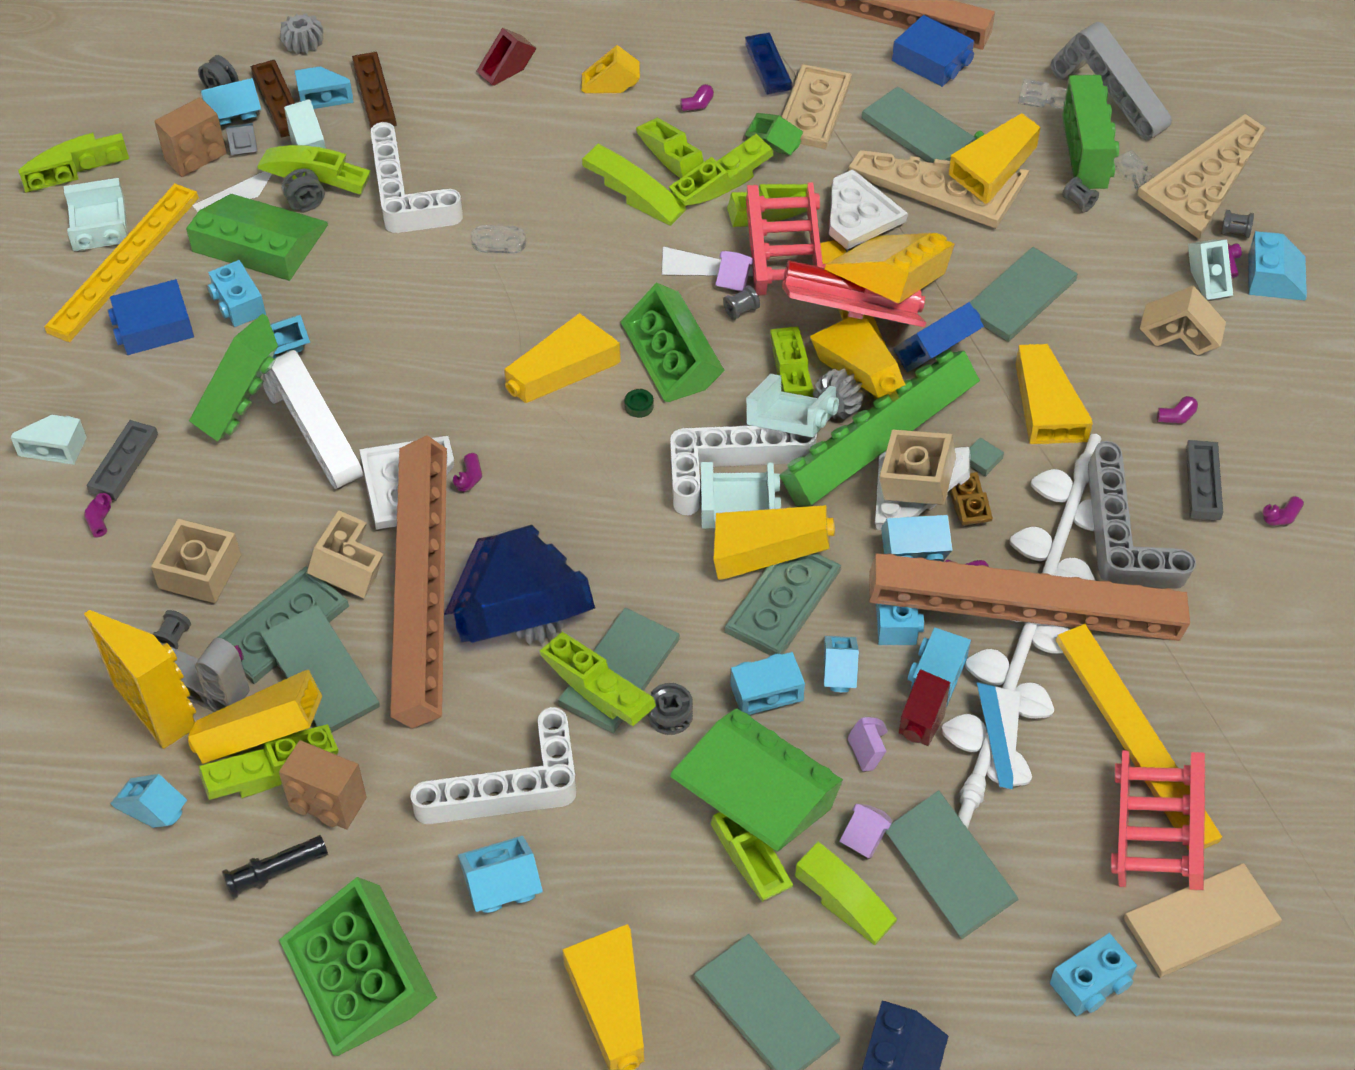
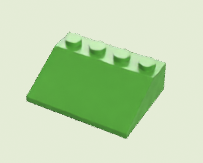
[186,194,328,281]
[670,708,843,852]
[279,877,437,1056]

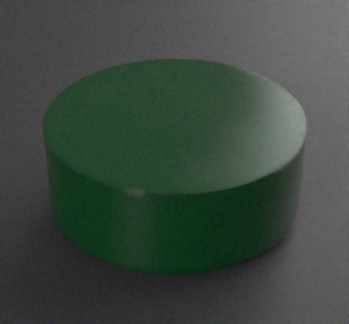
[625,389,654,418]

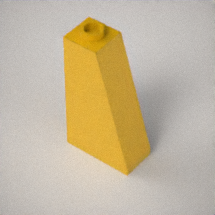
[948,113,1041,204]
[504,313,621,403]
[810,314,905,398]
[1015,344,1093,444]
[714,505,835,580]
[188,669,322,764]
[562,924,645,1070]

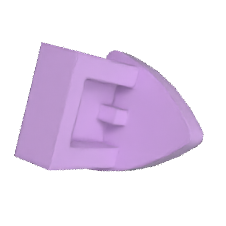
[716,251,753,292]
[848,717,888,771]
[839,803,892,858]

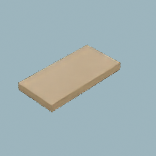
[782,64,852,149]
[1124,863,1282,978]

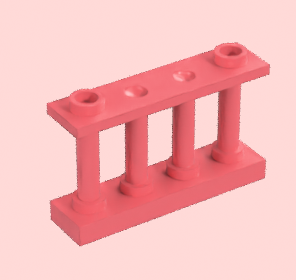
[746,182,826,295]
[1111,750,1205,890]

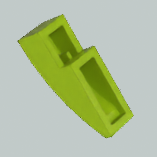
[636,117,704,178]
[727,184,807,227]
[711,812,793,902]
[795,841,897,945]

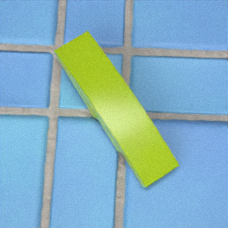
[582,143,686,226]
[770,326,814,397]

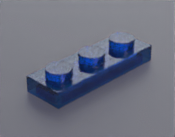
[745,32,792,95]

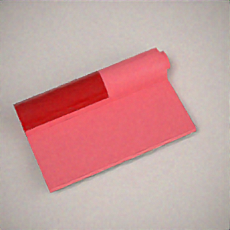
[782,260,926,328]

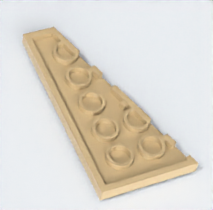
[1137,114,1266,239]
[848,150,1029,228]

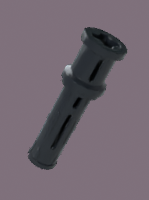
[222,835,328,899]

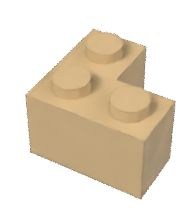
[1140,285,1226,355]
[307,510,383,598]

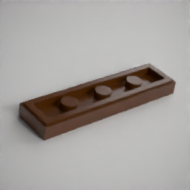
[352,52,397,128]
[250,60,295,138]

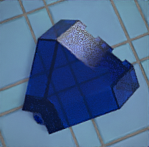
[444,524,595,643]

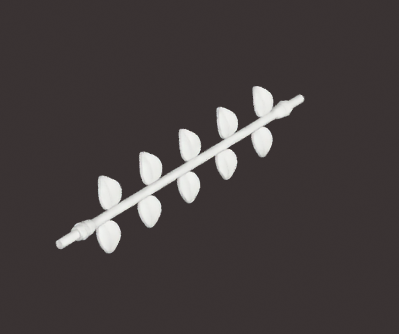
[941,434,1111,829]

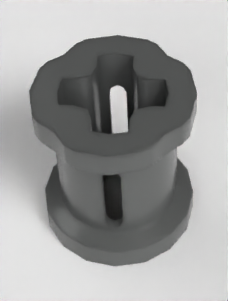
[1062,177,1099,212]
[1221,209,1254,238]
[723,285,760,320]
[153,610,191,649]

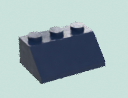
[862,1000,949,1070]

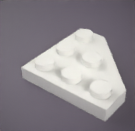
[829,170,908,250]
[359,436,454,530]
[875,447,971,530]

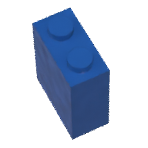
[892,15,974,87]
[107,279,194,355]
[893,302,984,373]

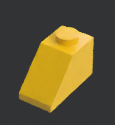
[581,45,640,93]

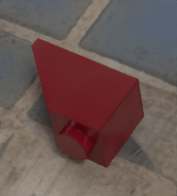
[476,27,537,86]
[899,669,951,746]

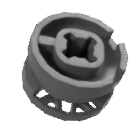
[198,55,239,89]
[281,169,325,212]
[648,683,693,735]

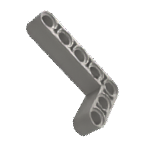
[1051,22,1172,140]
[1088,441,1196,588]
[160,638,250,712]

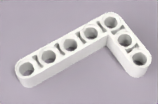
[371,122,463,233]
[262,350,363,489]
[670,426,817,515]
[410,707,576,824]

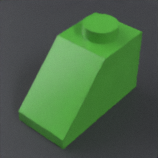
[744,113,803,155]

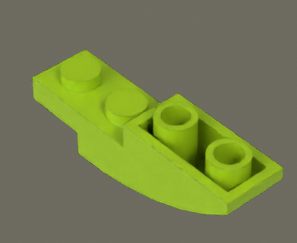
[18,132,129,193]
[669,134,773,206]
[257,145,371,195]
[539,631,656,726]
[199,724,339,800]

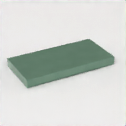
[862,86,976,163]
[970,247,1078,342]
[725,553,841,655]
[217,566,349,684]
[261,604,380,733]
[558,608,680,734]
[885,790,1019,939]
[694,934,840,1070]

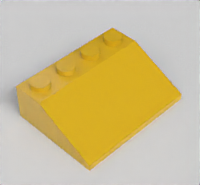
[825,233,955,304]
[84,610,196,749]

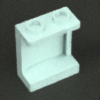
[64,178,128,251]
[746,374,839,437]
[701,462,781,529]

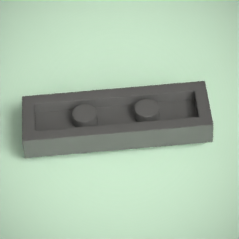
[86,420,158,501]
[1186,440,1223,520]

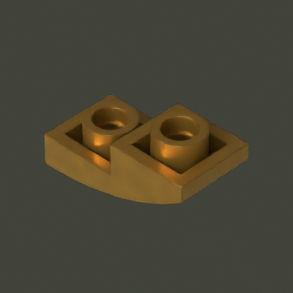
[949,472,993,525]

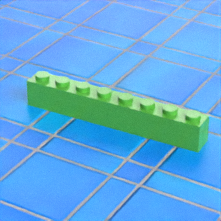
[779,350,980,506]

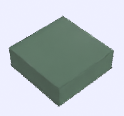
[970,438,1004,476]

